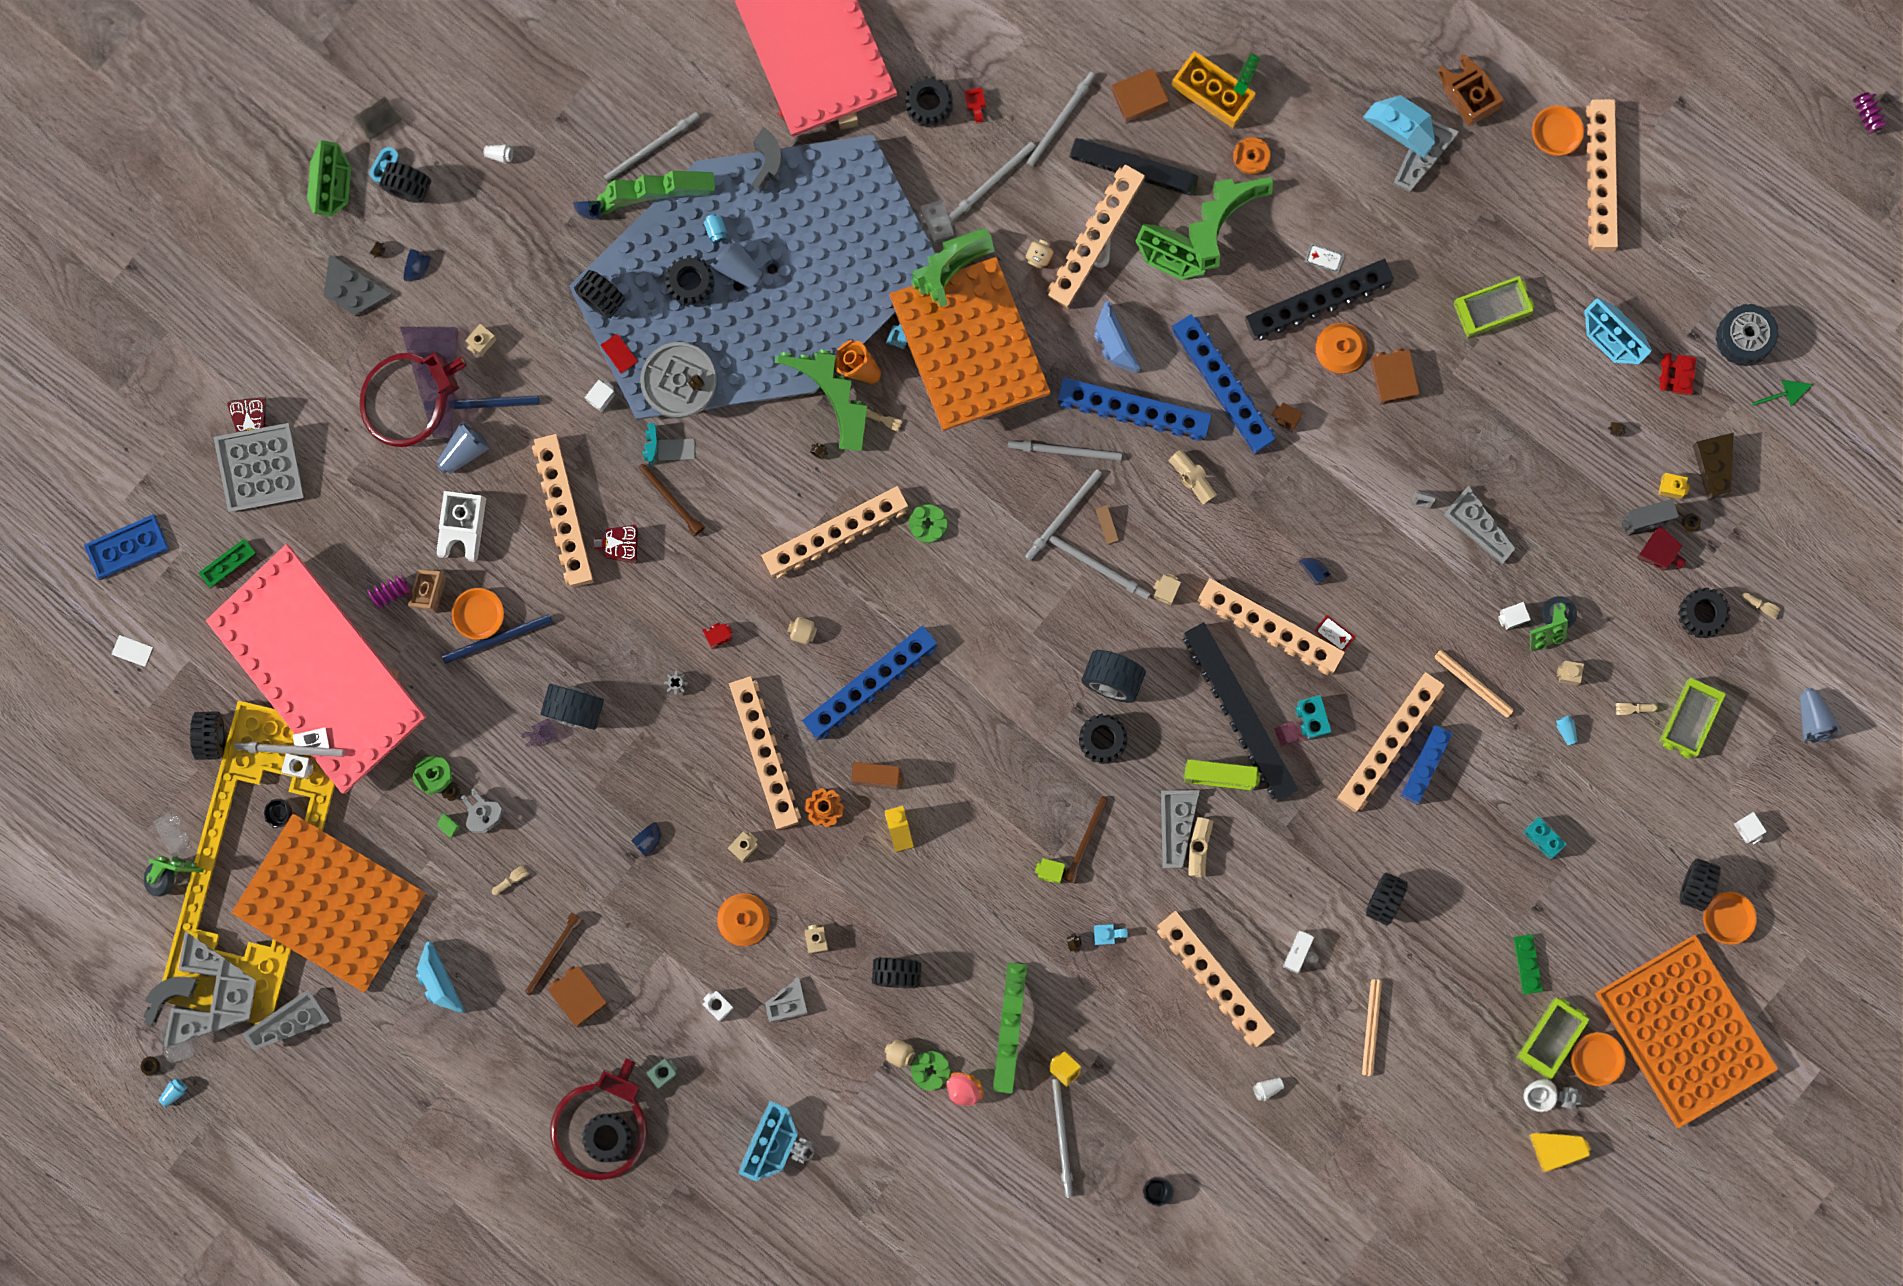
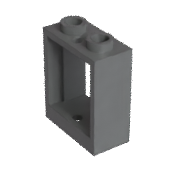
[1621,499,1679,536]

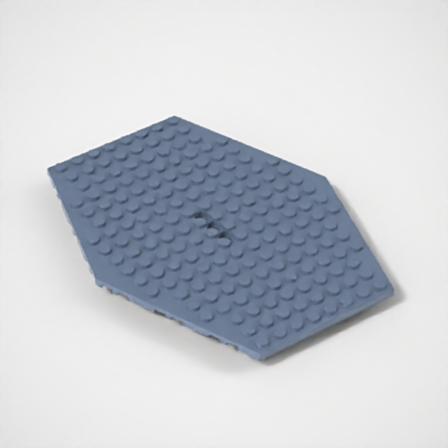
[569,135,935,420]

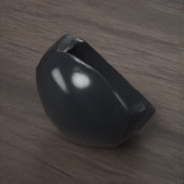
[264,798,293,828]
[1143,1176,1174,1207]

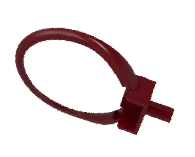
[359,352,467,447]
[550,1058,647,1180]

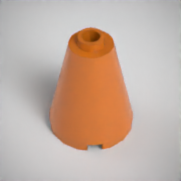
[834,340,881,384]

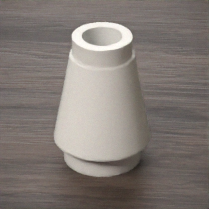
[484,145,513,163]
[1253,1078,1284,1101]

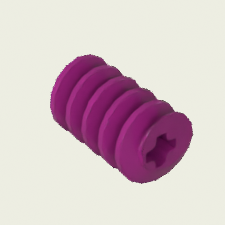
[1852,92,1889,135]
[367,572,411,609]

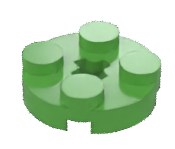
[909,504,947,543]
[413,756,453,795]
[911,1051,950,1091]

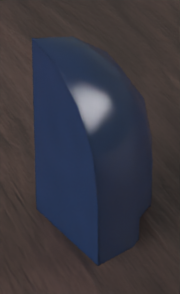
[573,201,602,220]
[403,248,431,282]
[1298,557,1331,585]
[631,822,661,857]

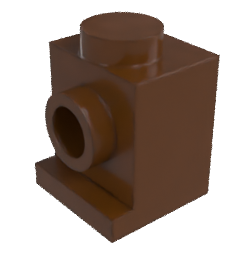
[1272,402,1303,433]

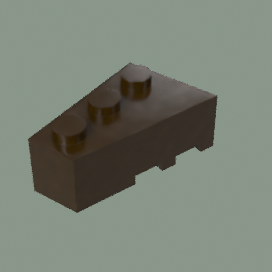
[1693,432,1734,500]

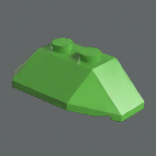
[307,140,351,217]
[1135,224,1205,280]

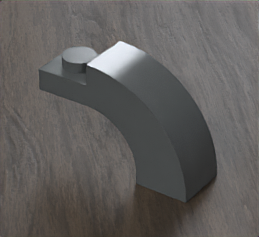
[752,127,783,194]
[144,977,200,1026]

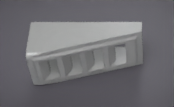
[1412,490,1435,509]

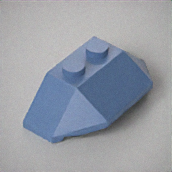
[1094,300,1140,374]

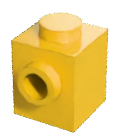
[1658,473,1690,499]
[1050,1051,1081,1087]

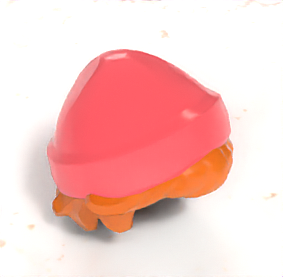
[947,1072,984,1106]

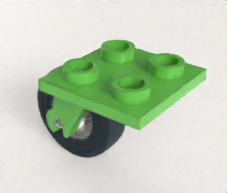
[1530,596,1577,652]
[144,856,204,896]

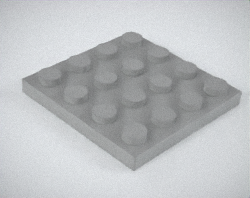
[213,423,304,512]

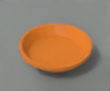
[1532,105,1584,156]
[1315,323,1367,374]
[452,588,504,640]
[1703,892,1757,945]
[717,893,770,946]
[1571,1033,1625,1086]

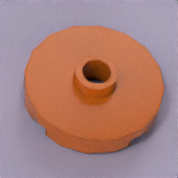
[1233,137,1271,175]

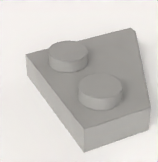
[765,977,808,1023]

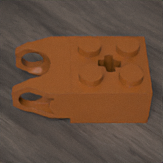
[1437,54,1504,127]

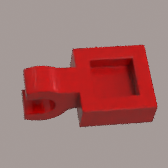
[964,87,986,123]

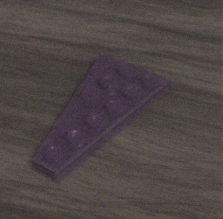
[400,327,458,438]

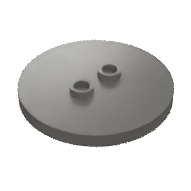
[640,342,717,418]

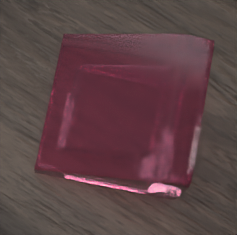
[1274,721,1300,746]

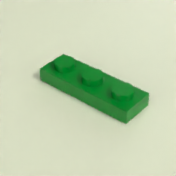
[198,538,257,589]
[1513,934,1543,995]

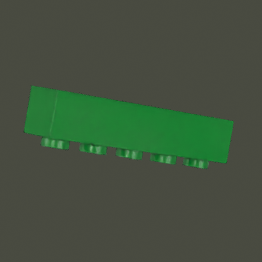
[1233,53,1261,95]

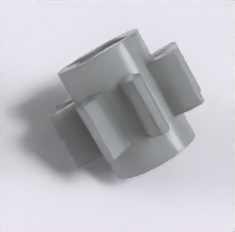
[664,671,688,696]
[1557,1087,1582,1109]
[790,1137,814,1164]

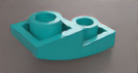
[642,422,658,466]

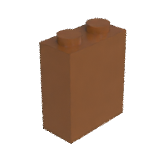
[1111,68,1170,123]
[1370,348,1419,405]
[851,762,904,790]
[548,966,608,1028]

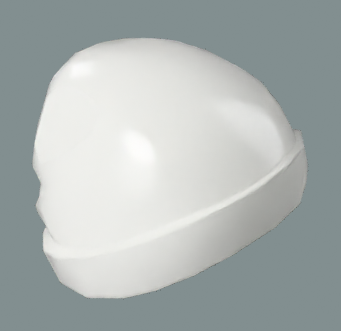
[1524,1079,1557,1112]

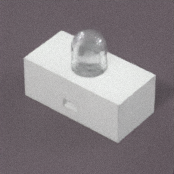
[1283,931,1318,973]

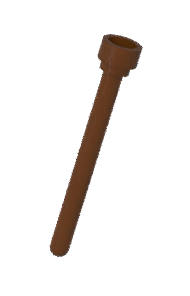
[639,464,705,537]
[1062,796,1108,884]
[525,912,584,995]

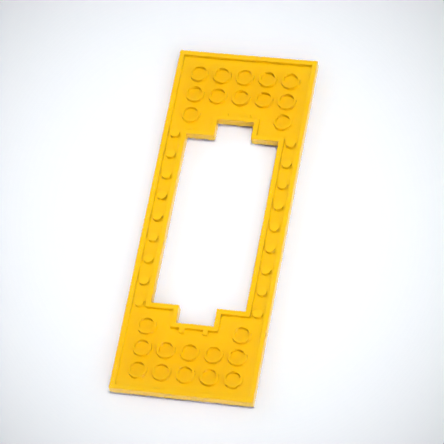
[162,701,335,1024]

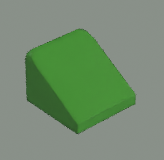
[437,813,460,837]

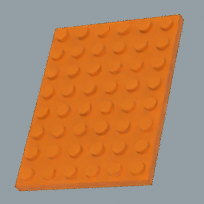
[889,257,1050,432]
[231,814,426,993]
[1594,935,1778,1129]

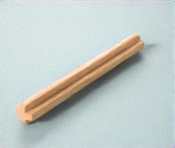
[1435,650,1514,718]
[1362,979,1382,1076]

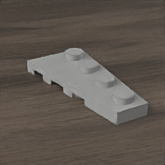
[1393,119,1459,192]
[1443,486,1515,564]
[1161,790,1200,869]
[242,990,330,1050]

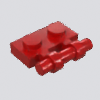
[1659,353,1697,396]

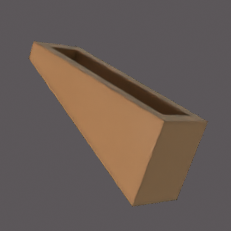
[1096,505,1119,545]

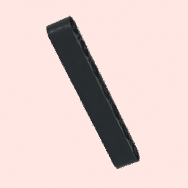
[1069,138,1199,196]

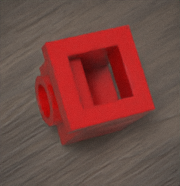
[702,622,733,649]

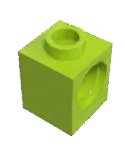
[1035,858,1065,884]

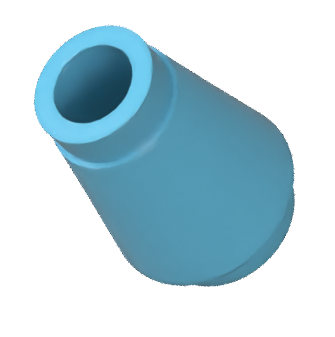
[1556,715,1578,745]
[158,1078,187,1107]

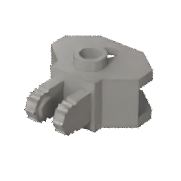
[461,788,504,833]

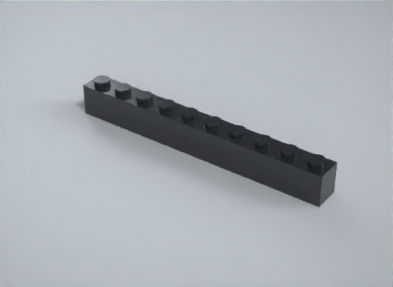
[1182,622,1299,802]

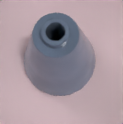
[710,237,763,288]
[437,421,490,474]
[1800,688,1842,744]

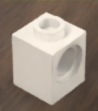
[585,380,616,412]
[1498,602,1530,630]
[282,754,313,779]
[1734,812,1766,844]
[703,991,734,1022]

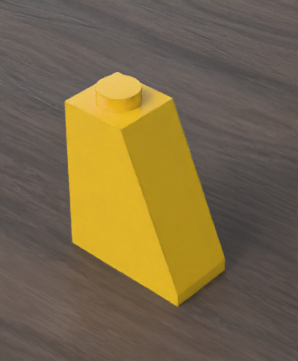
[884,806,914,852]
[1529,1133,1591,1172]

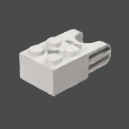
[437,491,486,562]

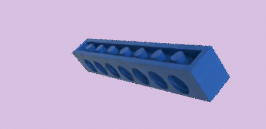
[1172,314,1275,455]
[1057,378,1211,441]
[802,625,937,740]

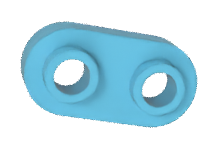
[370,147,399,183]

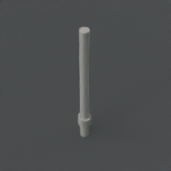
[1026,72,1096,167]
[604,112,700,182]
[948,142,1036,221]
[1008,440,1122,461]
[1024,469,1102,561]
[1049,535,1151,600]
[235,741,345,757]
[1052,1079,1073,1197]

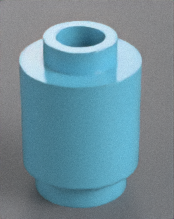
[703,214,727,244]

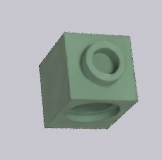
[646,1059,678,1089]

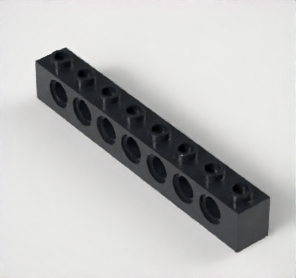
[1244,258,1394,341]

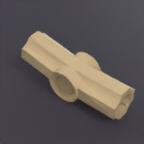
[1169,450,1217,504]
[1188,817,1214,877]

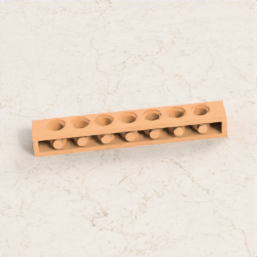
[1586,100,1618,252]
[1047,165,1145,309]
[532,434,594,588]
[761,486,908,579]
[1198,578,1345,675]
[1336,672,1444,812]
[729,676,801,831]
[1157,911,1275,1047]

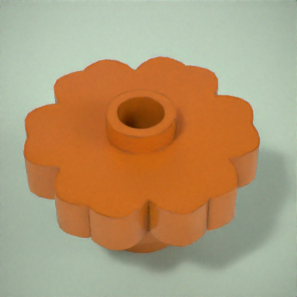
[805,788,844,828]

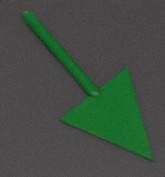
[1752,380,1812,406]

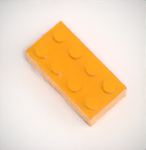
[1171,51,1256,129]

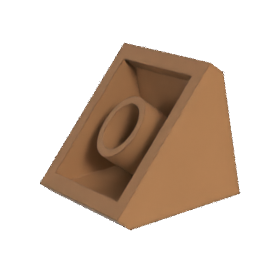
[408,569,447,614]

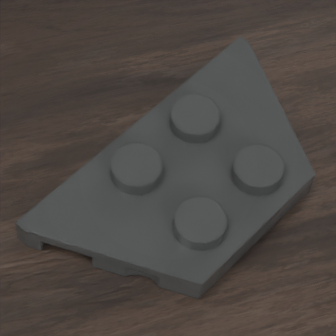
[324,255,391,316]

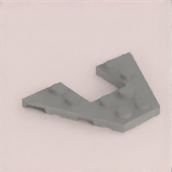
[164,932,256,1048]

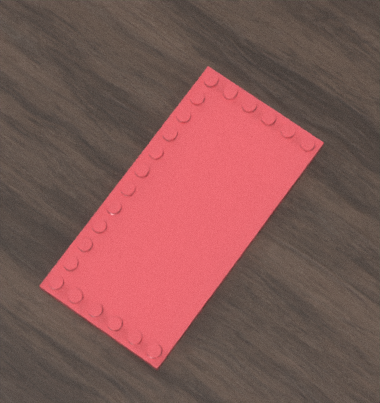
[734,0,897,137]
[206,544,427,794]

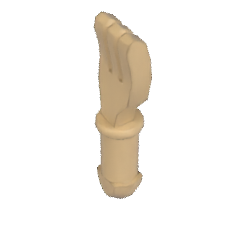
[866,409,903,432]
[1742,593,1780,619]
[1616,703,1658,715]
[492,865,529,895]

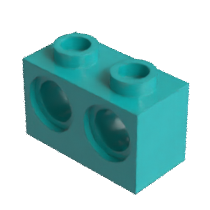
[1295,695,1331,740]
[1522,817,1566,860]

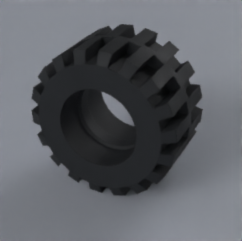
[905,76,953,128]
[379,162,431,203]
[666,255,715,307]
[574,270,626,319]
[1678,587,1730,638]
[190,711,225,760]
[1079,714,1128,764]
[1680,858,1721,911]
[1366,872,1408,926]
[872,958,922,989]
[582,1113,633,1163]

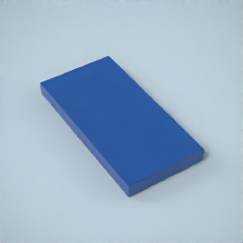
[84,514,169,580]

